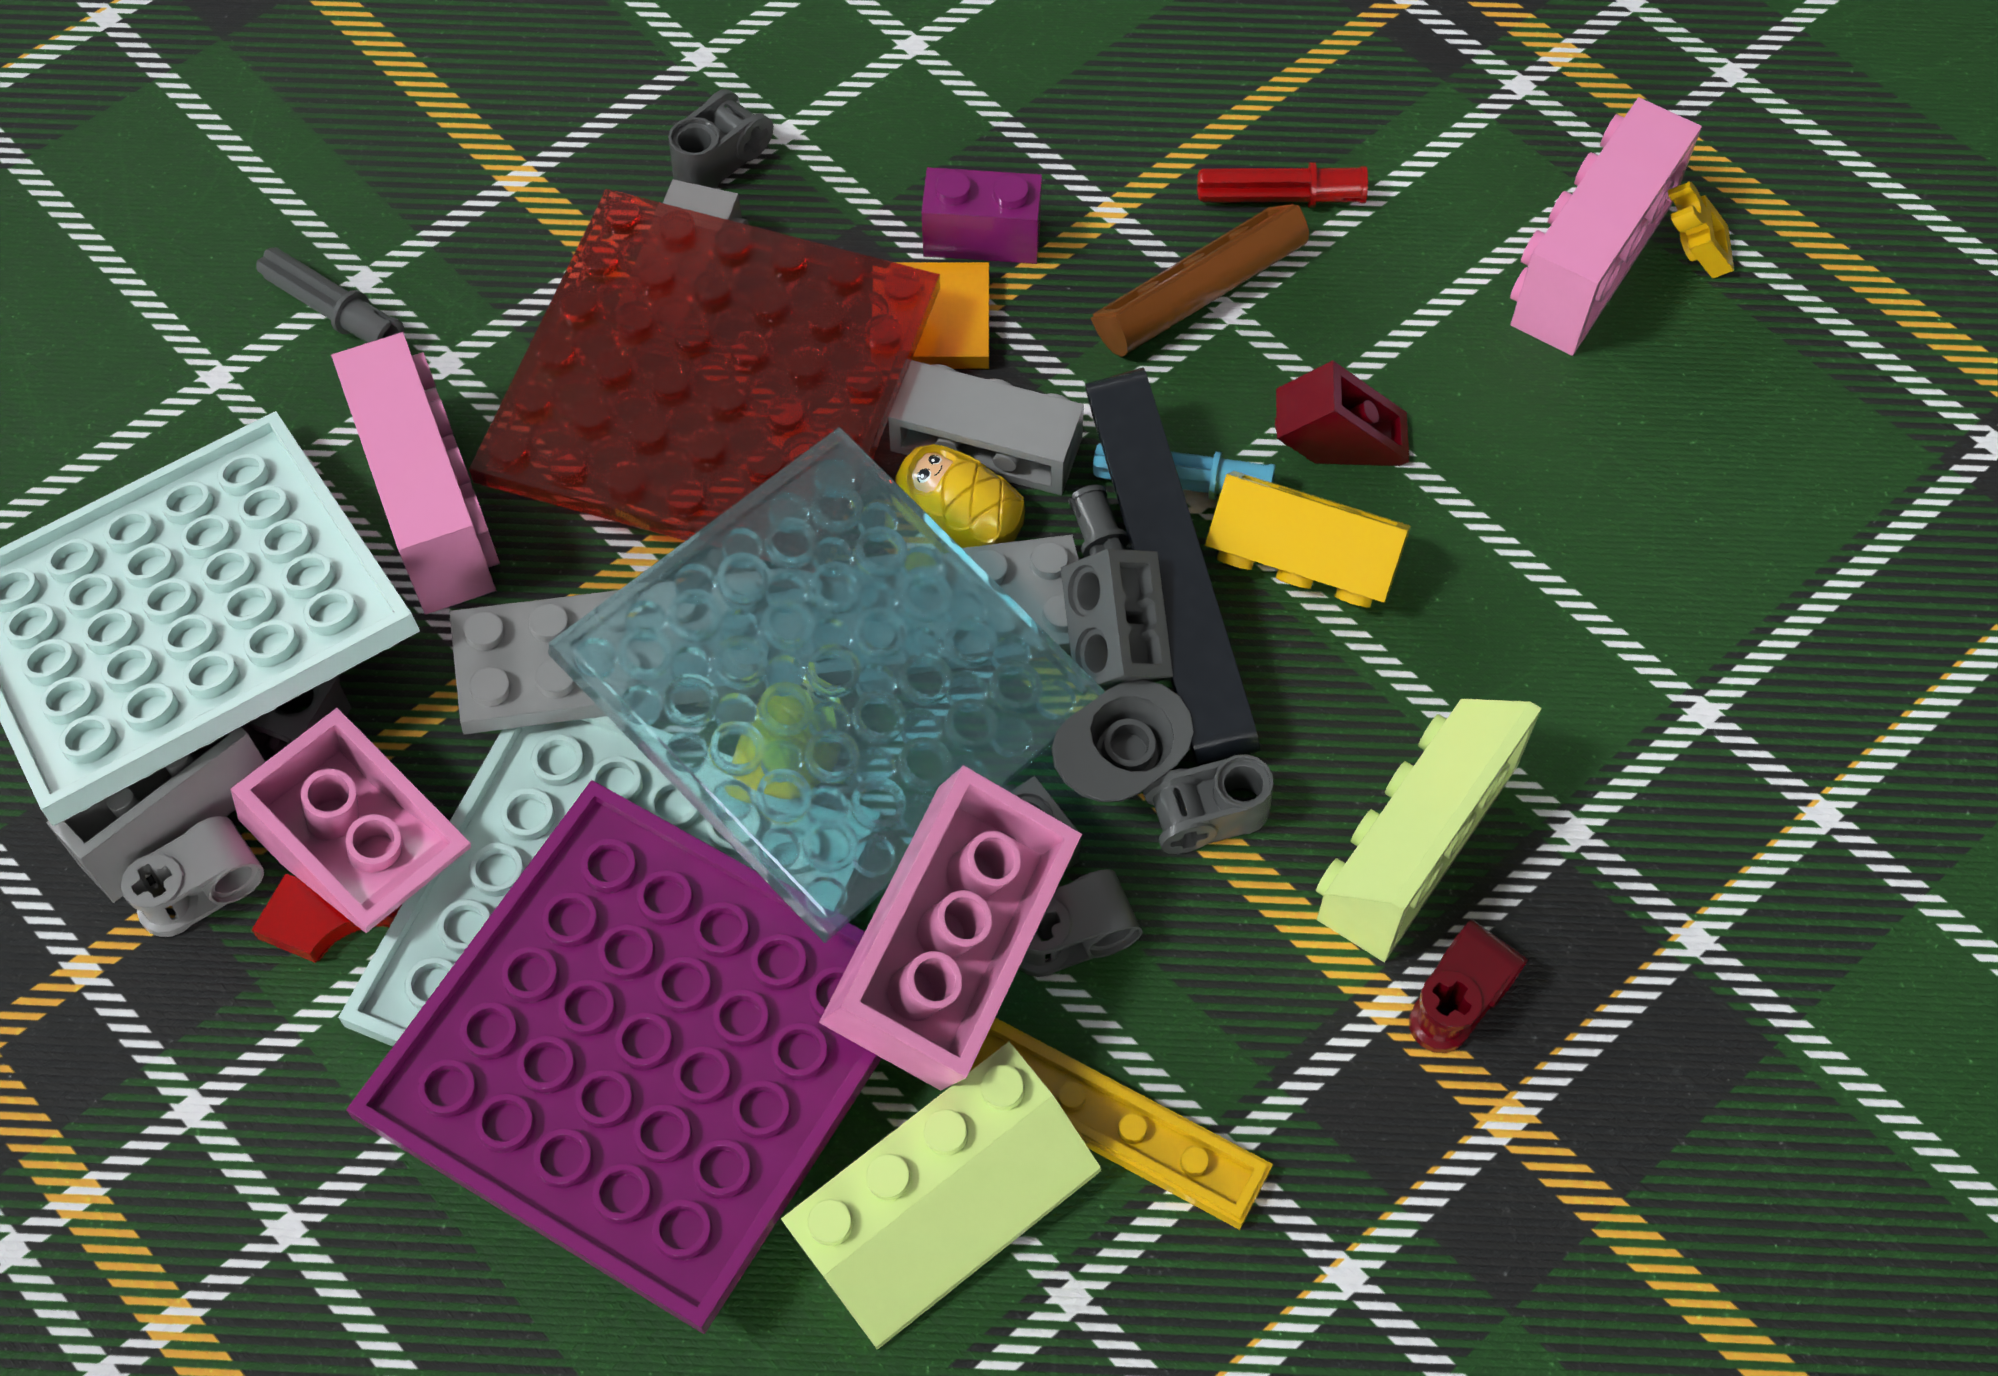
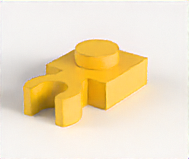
[1668,181,1734,279]

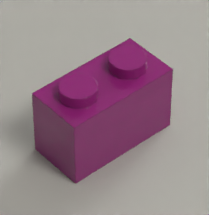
[921,167,1042,264]

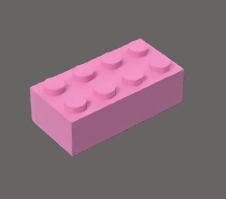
[1510,97,1702,356]
[331,332,500,615]
[819,765,1082,1091]

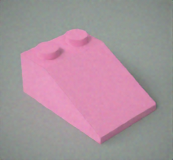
[230,708,471,933]

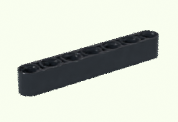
[1085,367,1261,767]

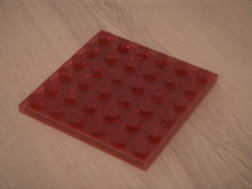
[469,189,940,579]

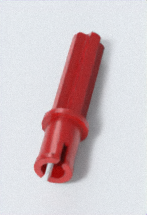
[1197,162,1368,208]

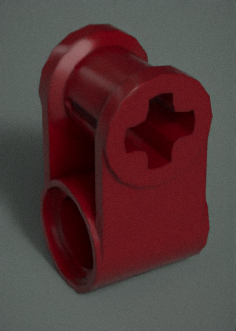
[1409,919,1528,1053]

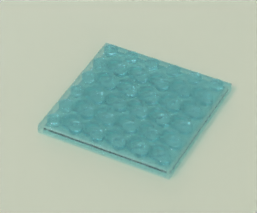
[548,427,1105,943]

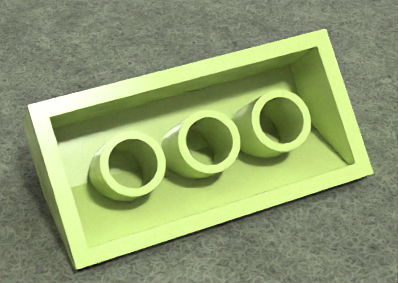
[1316,699,1542,963]
[781,1042,1101,1350]

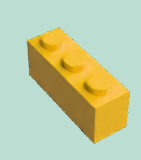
[1204,471,1411,608]

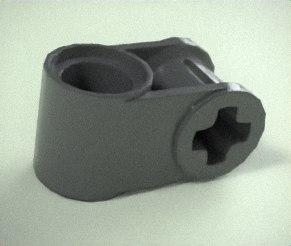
[668,89,774,189]
[1143,754,1274,854]
[1018,869,1143,977]

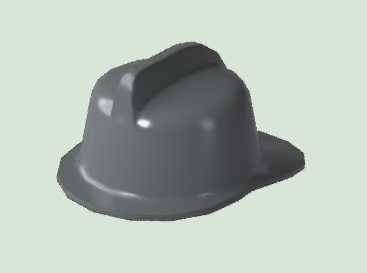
[1051,680,1194,802]

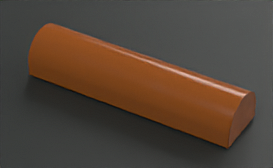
[1090,204,1309,356]

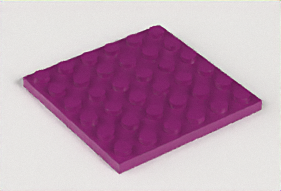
[346,780,882,1334]

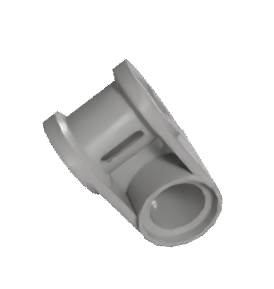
[121,816,264,937]

